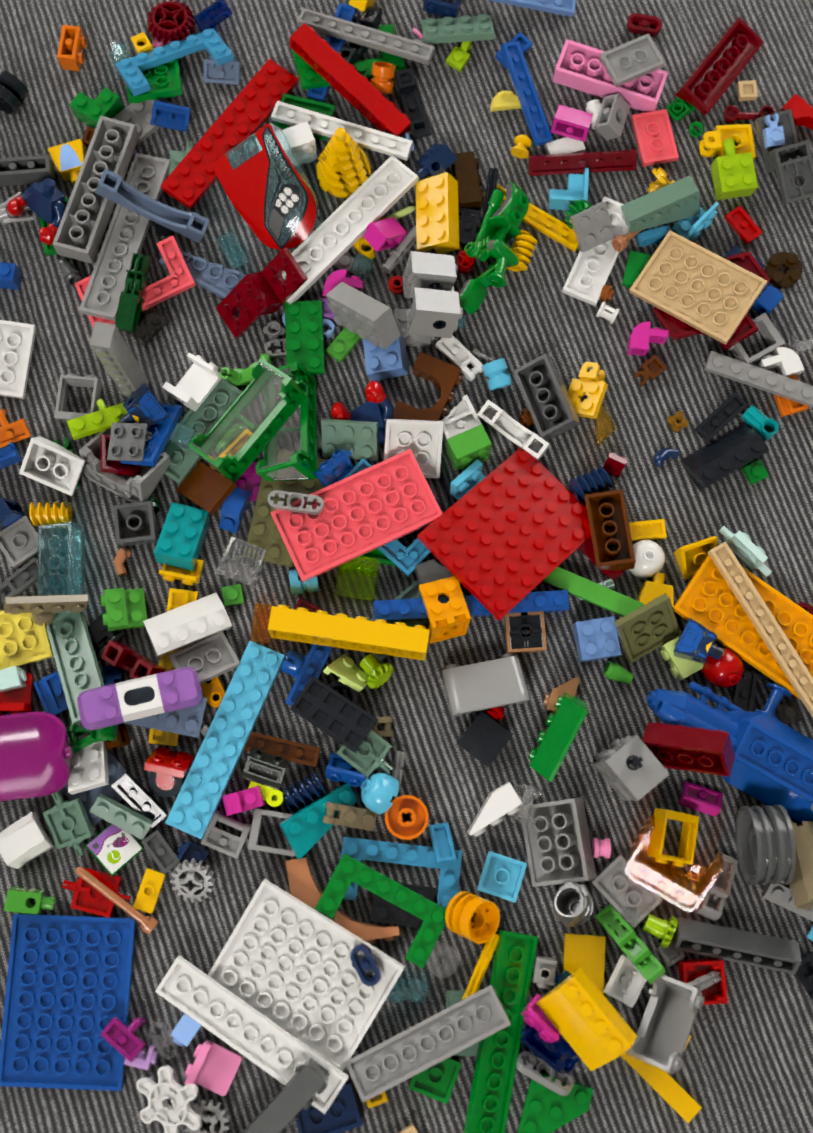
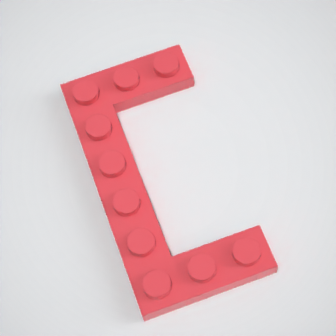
[74,236,196,327]

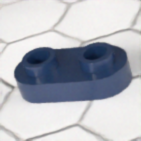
[350,944,381,986]

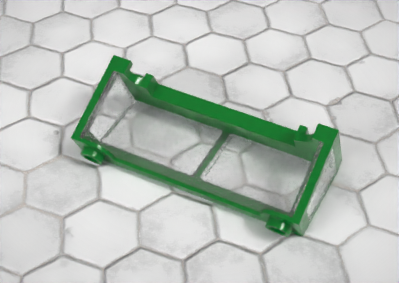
[187,358,306,483]
[256,362,317,481]

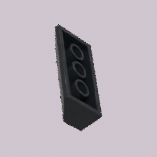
[680,424,769,492]

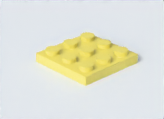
[0,610,54,670]

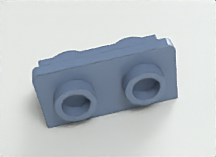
[203,56,242,85]

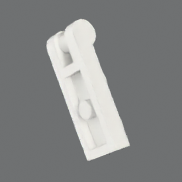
[436,335,483,381]

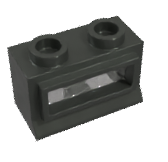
[241,748,289,790]

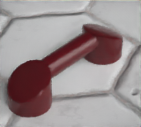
[723,105,775,123]

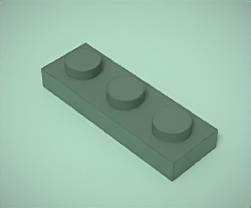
[89,793,153,840]

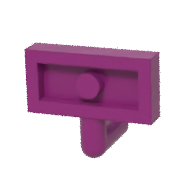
[100,1017,147,1062]

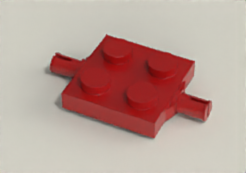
[62,867,131,918]

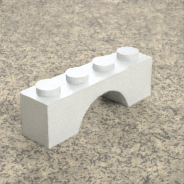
[477,400,550,461]

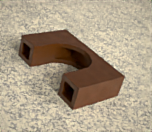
[393,351,463,421]

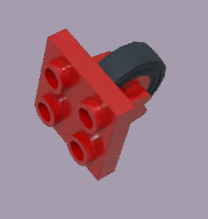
[144,747,194,797]

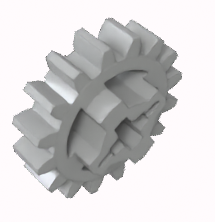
[170,858,216,903]
[184,1099,230,1133]

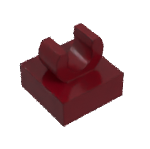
[603,452,627,477]

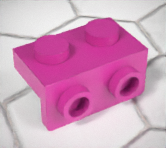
[521,994,560,1044]

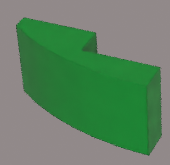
[665,97,697,122]

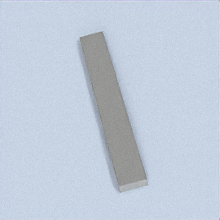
[297,8,435,65]

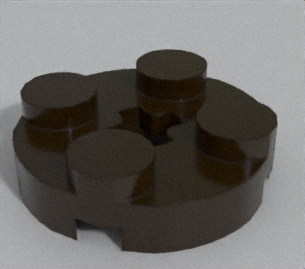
[764,252,803,289]

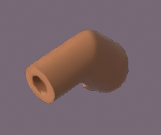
[114,548,131,576]

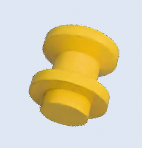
[511,134,532,159]

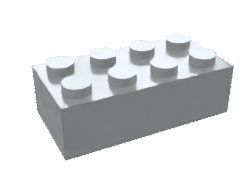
[326,282,401,350]

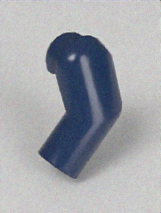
[653,448,679,466]

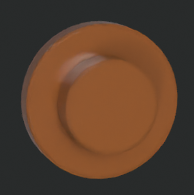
[600,285,615,303]

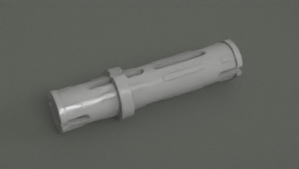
[381,226,416,274]

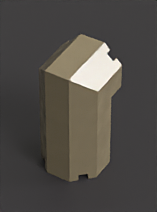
[789,821,813,911]

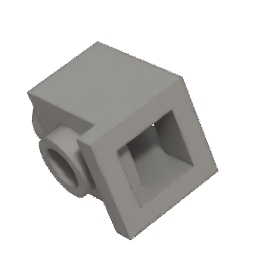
[532,955,557,989]

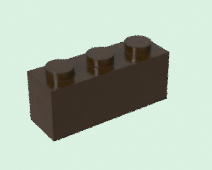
[452,151,484,210]

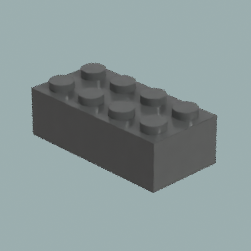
[513,353,581,441]

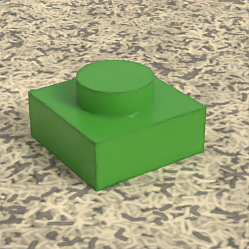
[221,584,245,607]

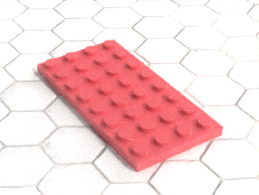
[270,449,443,582]

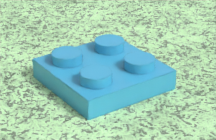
[476,850,527,903]

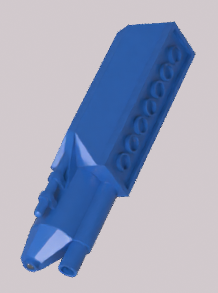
[646,682,813,825]

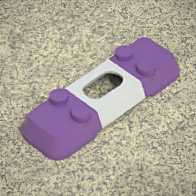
[77,667,202,730]

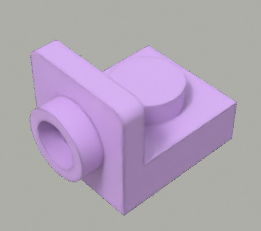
[124,1044,158,1070]

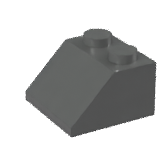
[113,501,159,547]

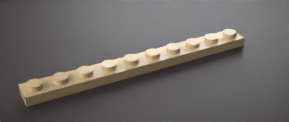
[707,541,813,718]

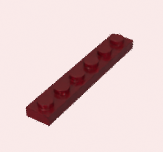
[528,150,637,176]

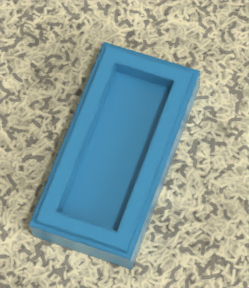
[429,822,457,866]

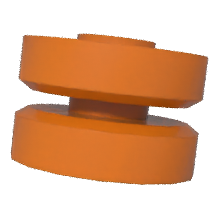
[385,795,429,840]

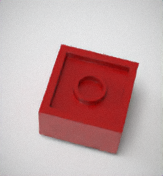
[677,958,728,1005]

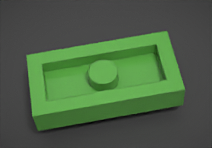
[326,328,361,364]

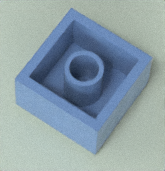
[363,334,409,381]
[572,616,621,663]

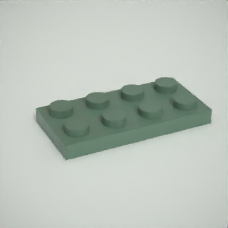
[421,14,495,44]

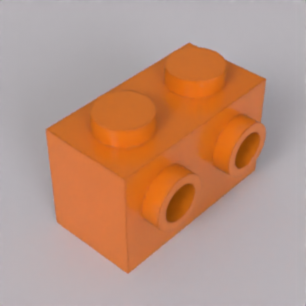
[57,25,87,71]

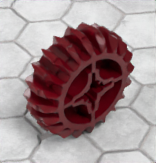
[147,0,195,45]

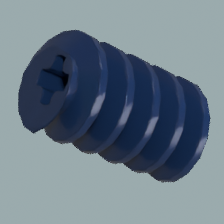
[569,467,613,502]
[283,773,327,813]

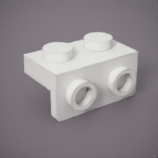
[604,955,647,1008]

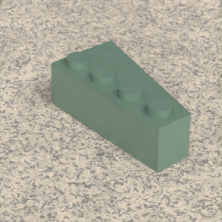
[621,175,700,233]

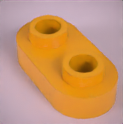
[201,677,226,708]

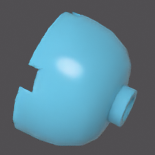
[361,773,399,815]

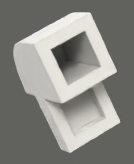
[757,347,804,377]

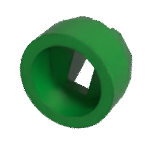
[689,122,704,137]

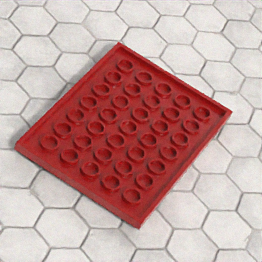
[417,448,591,621]

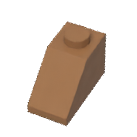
[543,677,580,713]

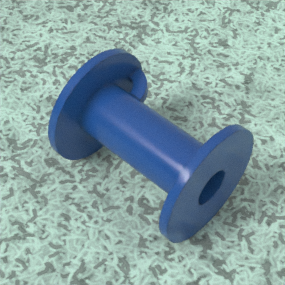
[755,683,792,721]

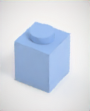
[170,1013,202,1047]

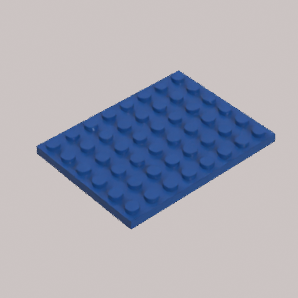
[0,913,136,1091]

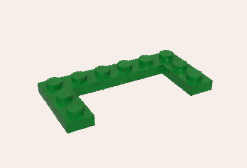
[291,24,405,90]
[315,853,446,968]

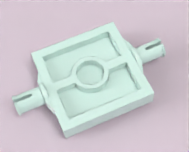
[719,525,772,577]

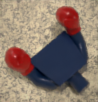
[7,178,66,245]
[331,381,394,444]

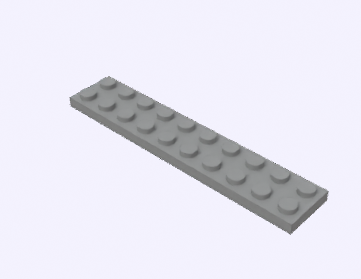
[79,153,170,321]

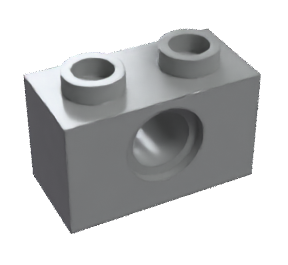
[594,93,630,140]

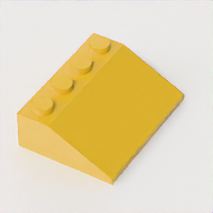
[536,967,637,1071]

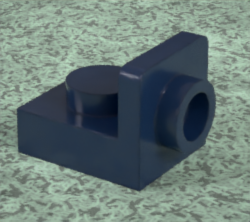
[177,839,211,865]

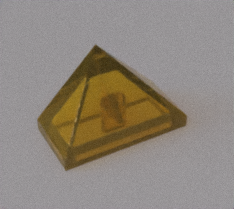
[595,404,617,446]

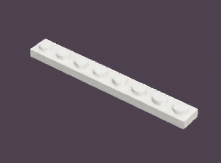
[271,101,413,161]

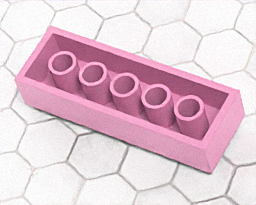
[553,39,668,112]

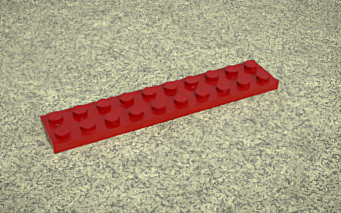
[161,59,298,210]

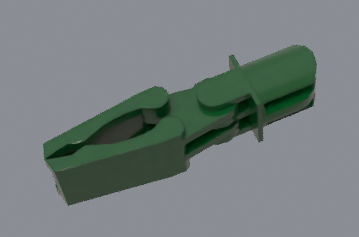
[115,253,152,333]

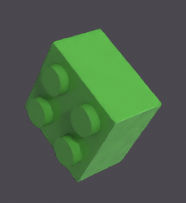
[446,424,492,471]

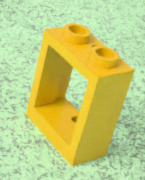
[648,808,699,868]

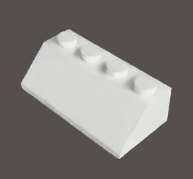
[143,593,232,657]

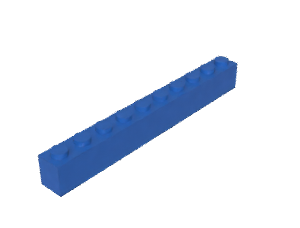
[373,590,569,622]

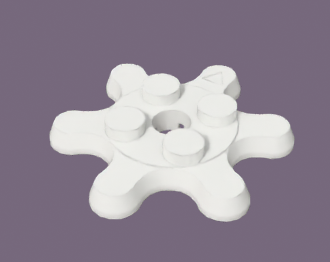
[136,1065,202,1133]

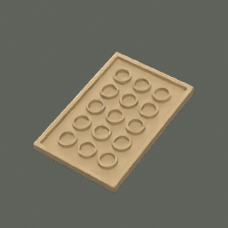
[629,230,767,345]

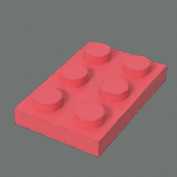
[631,109,679,167]

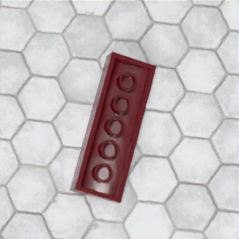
[674,17,764,115]

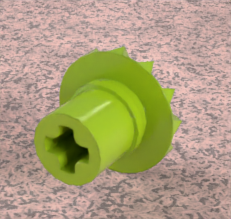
[359,654,394,689]
[643,913,678,948]

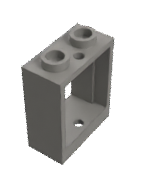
[727,313,785,365]
[54,373,102,424]
[248,808,296,857]

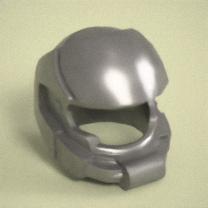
[553,882,594,927]

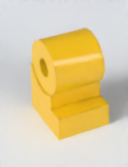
[130,32,153,54]

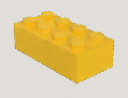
[416,172,459,254]

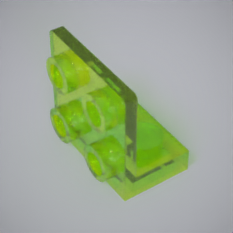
[335,556,379,601]

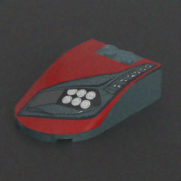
[211,123,319,250]

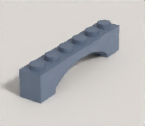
[95,169,210,243]

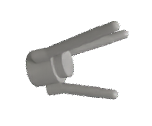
[0,192,35,224]

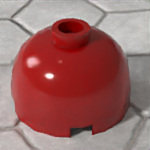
[702,648,744,688]

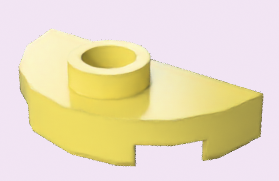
[490,90,522,112]

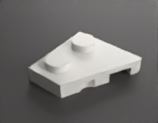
[442,395,481,440]

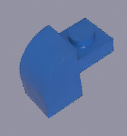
[219,487,252,534]

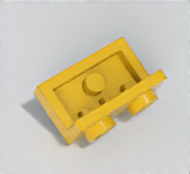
[159,560,204,586]

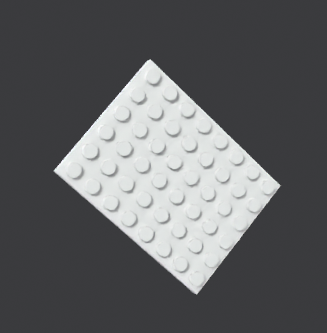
[208,879,405,1072]

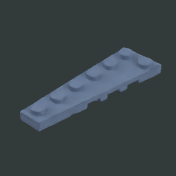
[159,251,246,299]

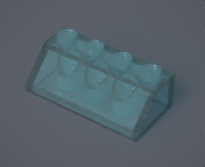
[37,522,85,596]

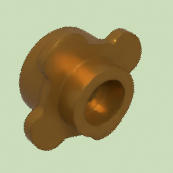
[667,411,689,433]

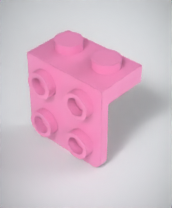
[184,1039,242,1096]

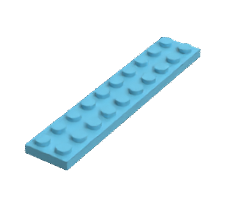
[165,641,286,840]

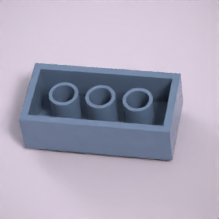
[123,686,207,738]

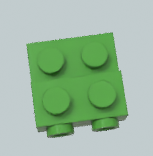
[101,588,147,631]

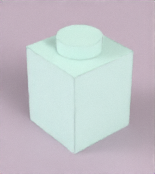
[0,666,27,693]

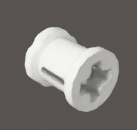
[596,301,620,324]

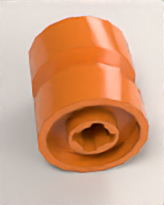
[370,62,396,94]

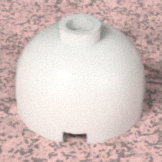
[628,540,665,579]

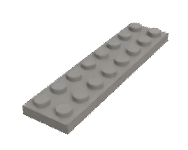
[345,985,511,1102]

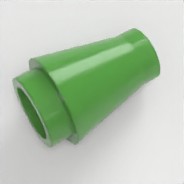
[603,661,634,685]

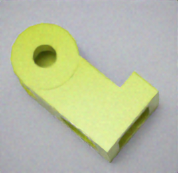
[248,781,284,807]

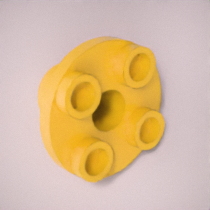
[647,167,676,194]

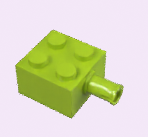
[710,139,758,200]

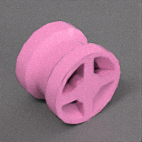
[592,838,611,858]

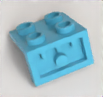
[671,202,719,241]
[450,459,485,500]

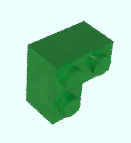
[69,87,124,128]

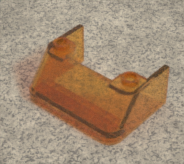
[625,813,725,912]

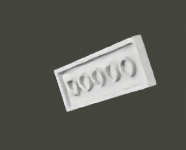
[562,196,629,306]

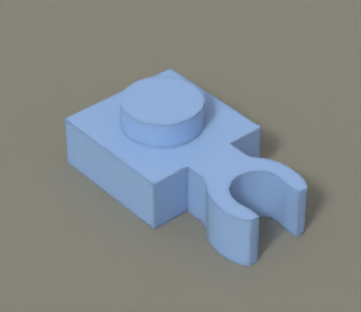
[763,113,785,148]

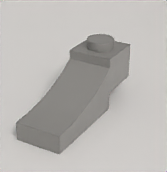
[696,852,738,921]

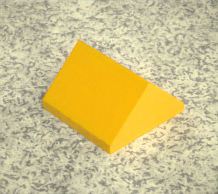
[674,536,718,580]

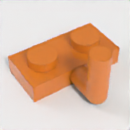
[0,409,32,448]

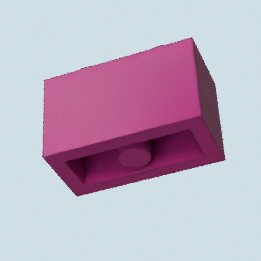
[551,104,593,142]
[363,217,407,252]

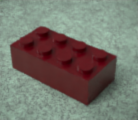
[642,722,735,777]

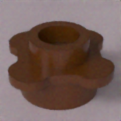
[519,408,534,428]

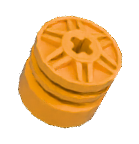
[445,891,500,944]

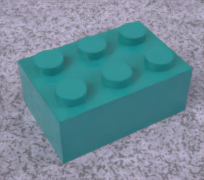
[154,502,211,571]

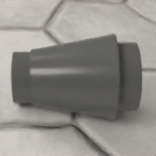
[58,259,81,286]

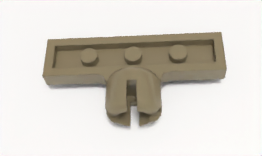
[4,594,88,626]

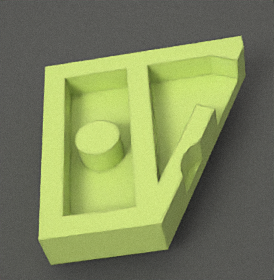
[323,654,368,692]

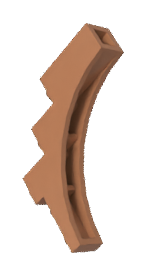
[286,857,400,944]

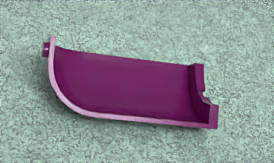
[0,712,73,801]

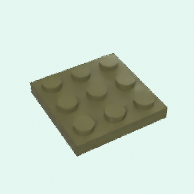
[614,593,681,663]

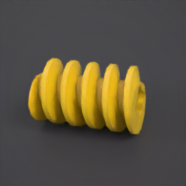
[507,230,538,272]
[29,502,73,526]

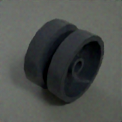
[0,68,29,115]

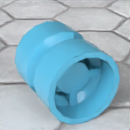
[482,358,513,391]
[289,569,319,595]

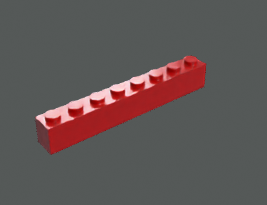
[289,23,411,138]

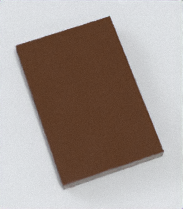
[176,461,237,515]

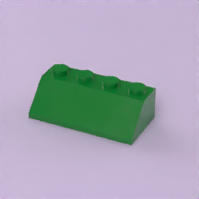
[528,692,588,782]

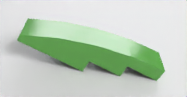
[595,904,666,984]

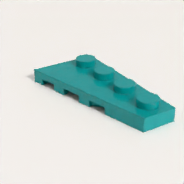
[279,783,357,860]

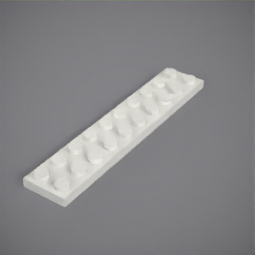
[282,155,419,305]
[155,955,349,1114]

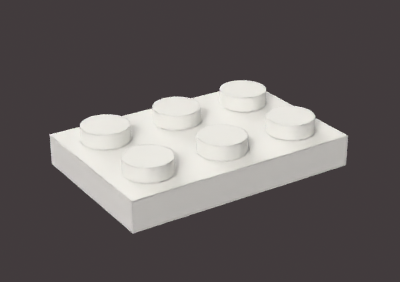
[68,733,109,795]

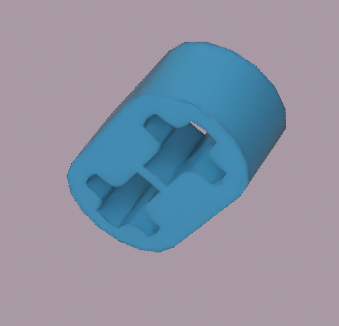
[636,226,670,247]

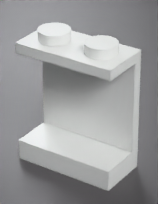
[162,353,222,412]

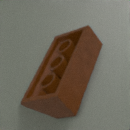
[584,489,636,571]

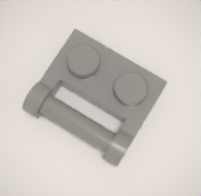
[201,810,252,859]

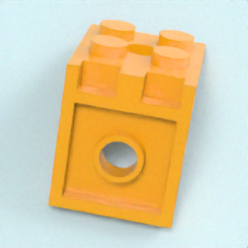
[419,576,471,644]

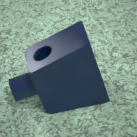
[415,143,457,181]

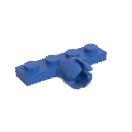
[281,644,333,706]

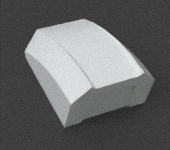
[0,812,55,869]

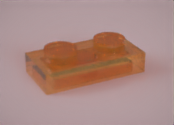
[251,603,275,644]

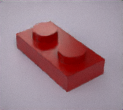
[724,205,763,245]

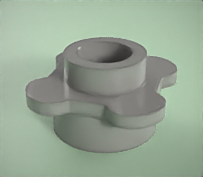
[263,320,285,340]

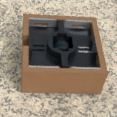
[504,611,547,654]

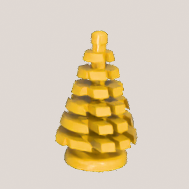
[315,128,372,199]

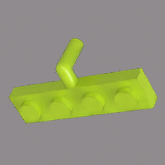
[67,399,128,440]

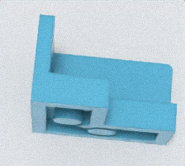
[548,168,589,210]

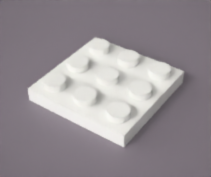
[383,419,444,478]

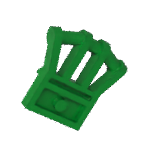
[67,715,118,752]

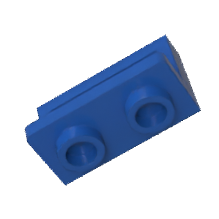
[314,449,354,488]
[325,753,366,787]

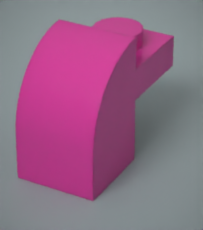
[322,269,365,298]
[627,321,669,356]
[222,786,264,816]

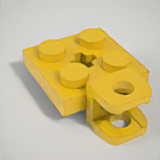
[699,124,756,160]
[568,362,608,419]

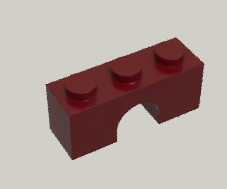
[100,640,165,679]

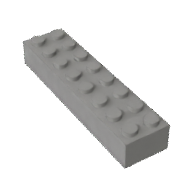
[52,116,139,264]

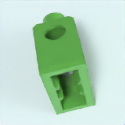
[4,886,55,914]

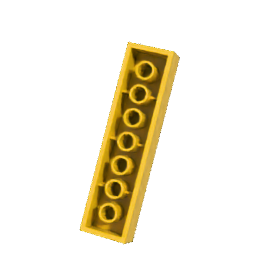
[268,605,430,661]

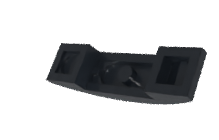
[339,7,383,64]
[395,68,431,140]

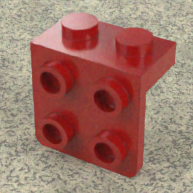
[0,673,33,716]

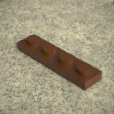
[244,732,321,767]

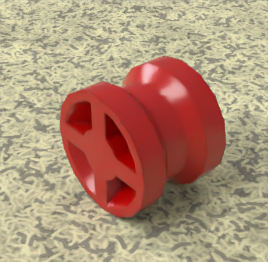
[456,251,474,274]

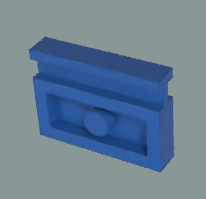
[33,671,69,716]

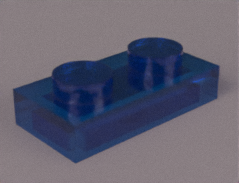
[193,0,233,32]

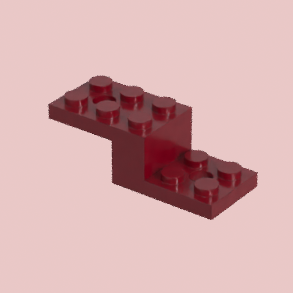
[216,248,308,338]

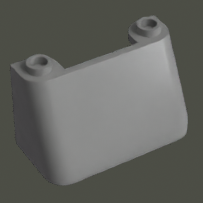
[79,428,170,503]
[442,653,530,717]
[624,974,704,1074]

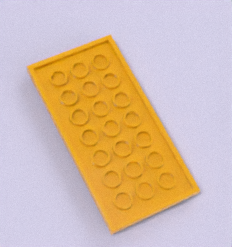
[673,547,813,700]

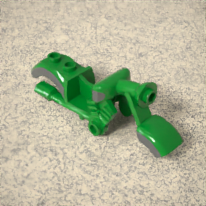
[458,182,530,315]

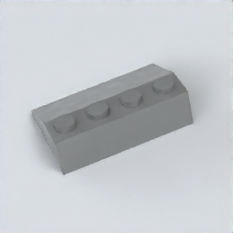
[519,797,597,887]

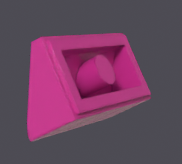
[679,781,723,816]

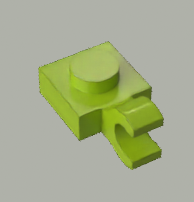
[446,41,472,72]

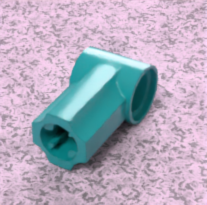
[741,405,779,441]

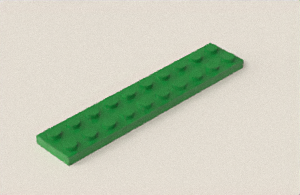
[464,930,538,1133]

